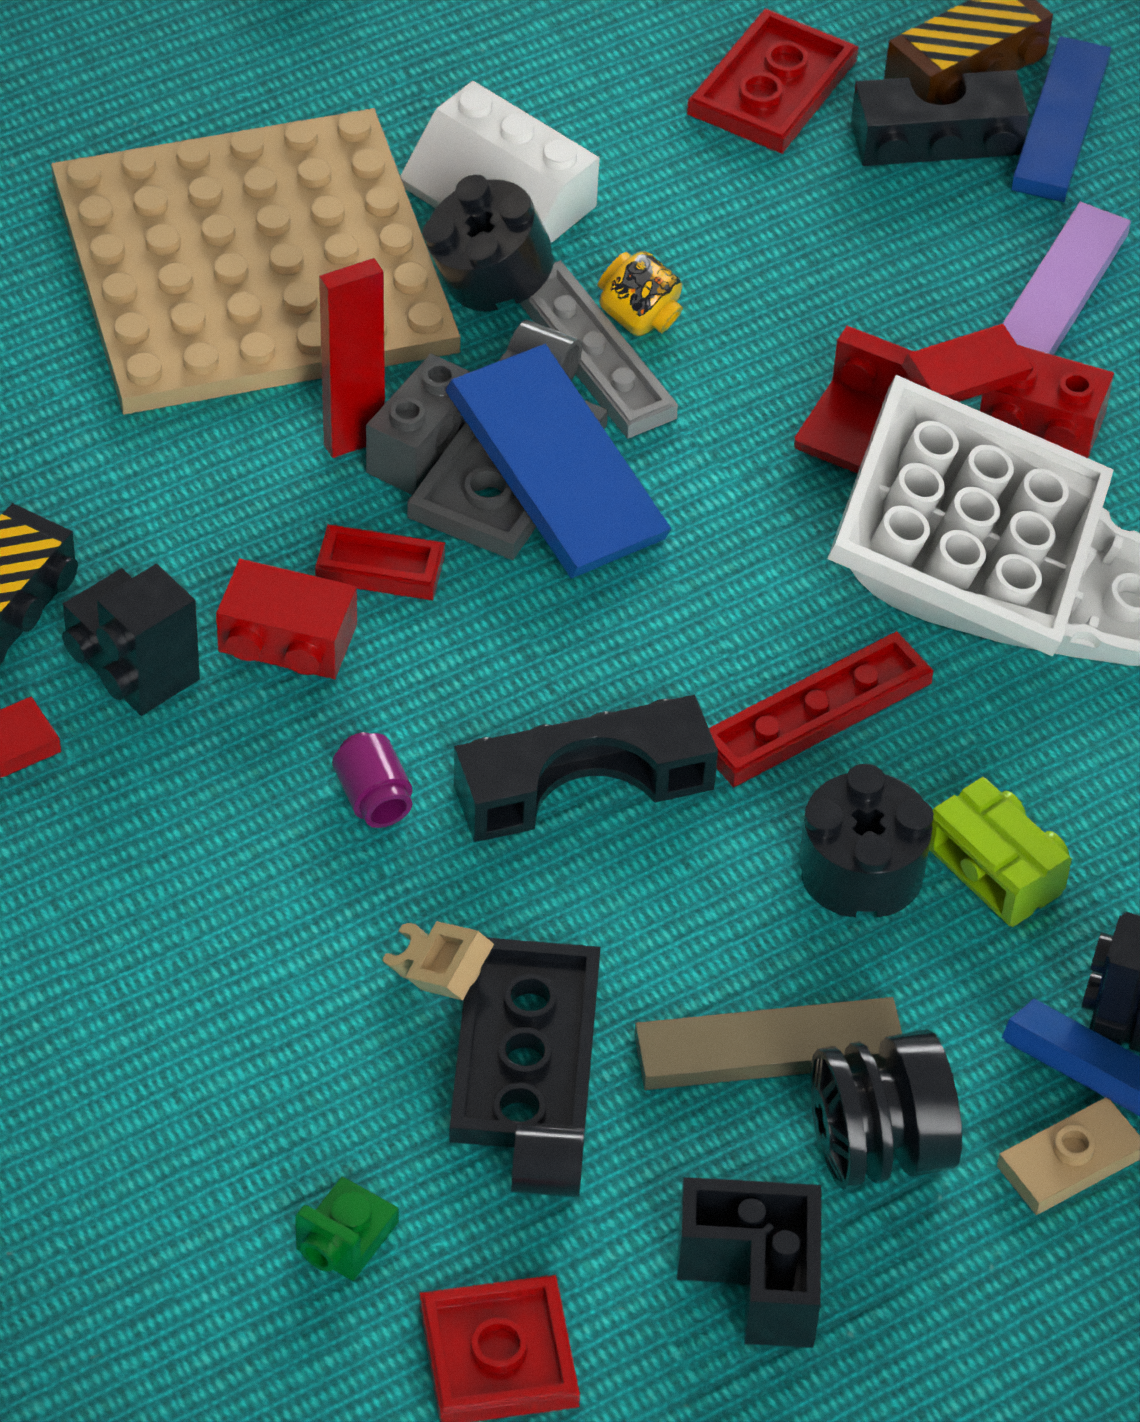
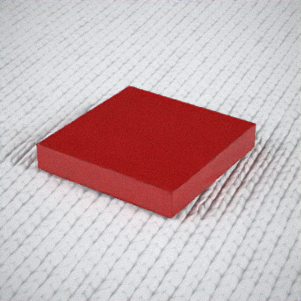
[419,1275,580,1422]

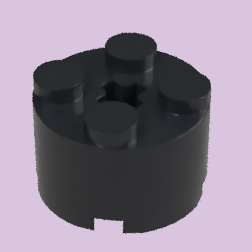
[422,174,554,312]
[799,764,934,918]

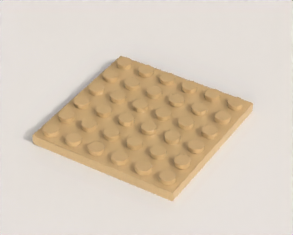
[51,108,460,415]

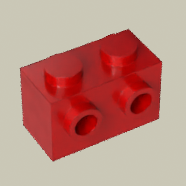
[980,345,1115,458]
[216,558,357,679]

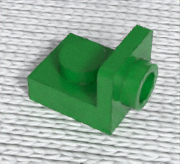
[295,1176,399,1281]

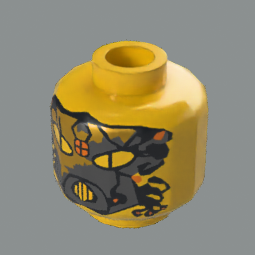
[597,251,683,336]

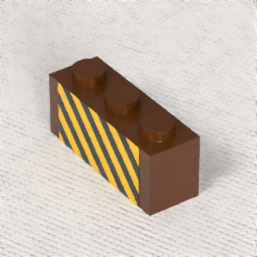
[884,0,1053,105]

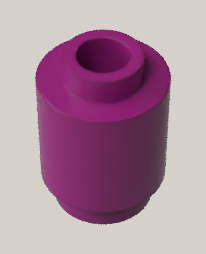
[332,732,413,828]

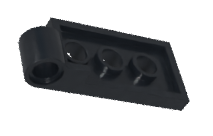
[449,938,601,1198]

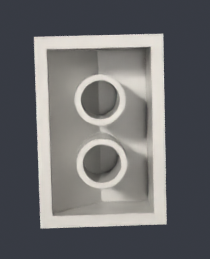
[400,81,600,243]

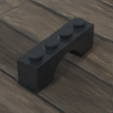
[454,694,718,843]

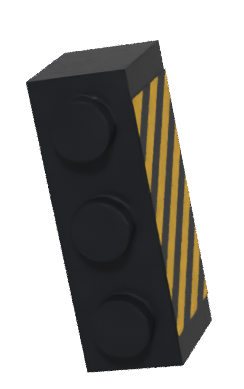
[0,503,78,665]

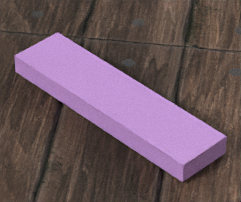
[1003,202,1131,355]

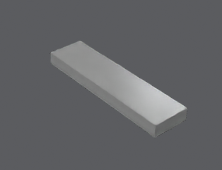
[520,260,678,439]

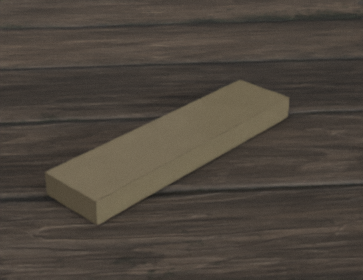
[634,997,902,1090]

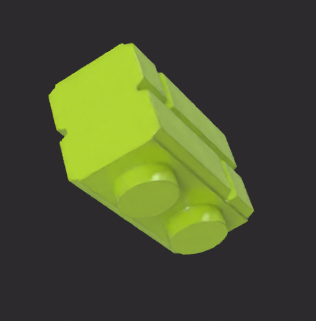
[929,776,1072,928]

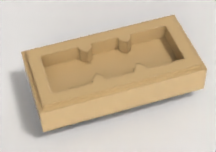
[997,1097,1140,1215]

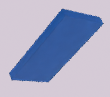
[445,343,672,579]

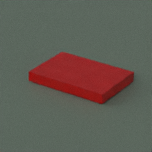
[687,9,859,154]

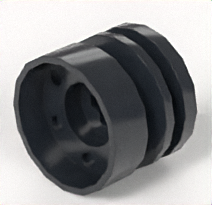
[810,1029,962,1190]

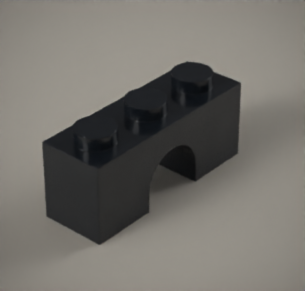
[851,70,1029,166]

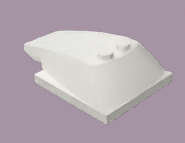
[827,375,1140,666]

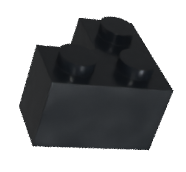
[62,563,200,716]
[677,1177,821,1348]

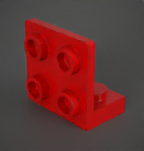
[794,326,913,474]

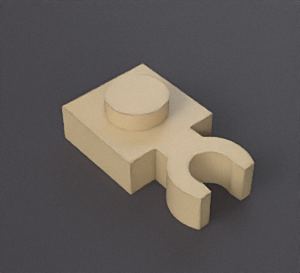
[382,921,494,1001]

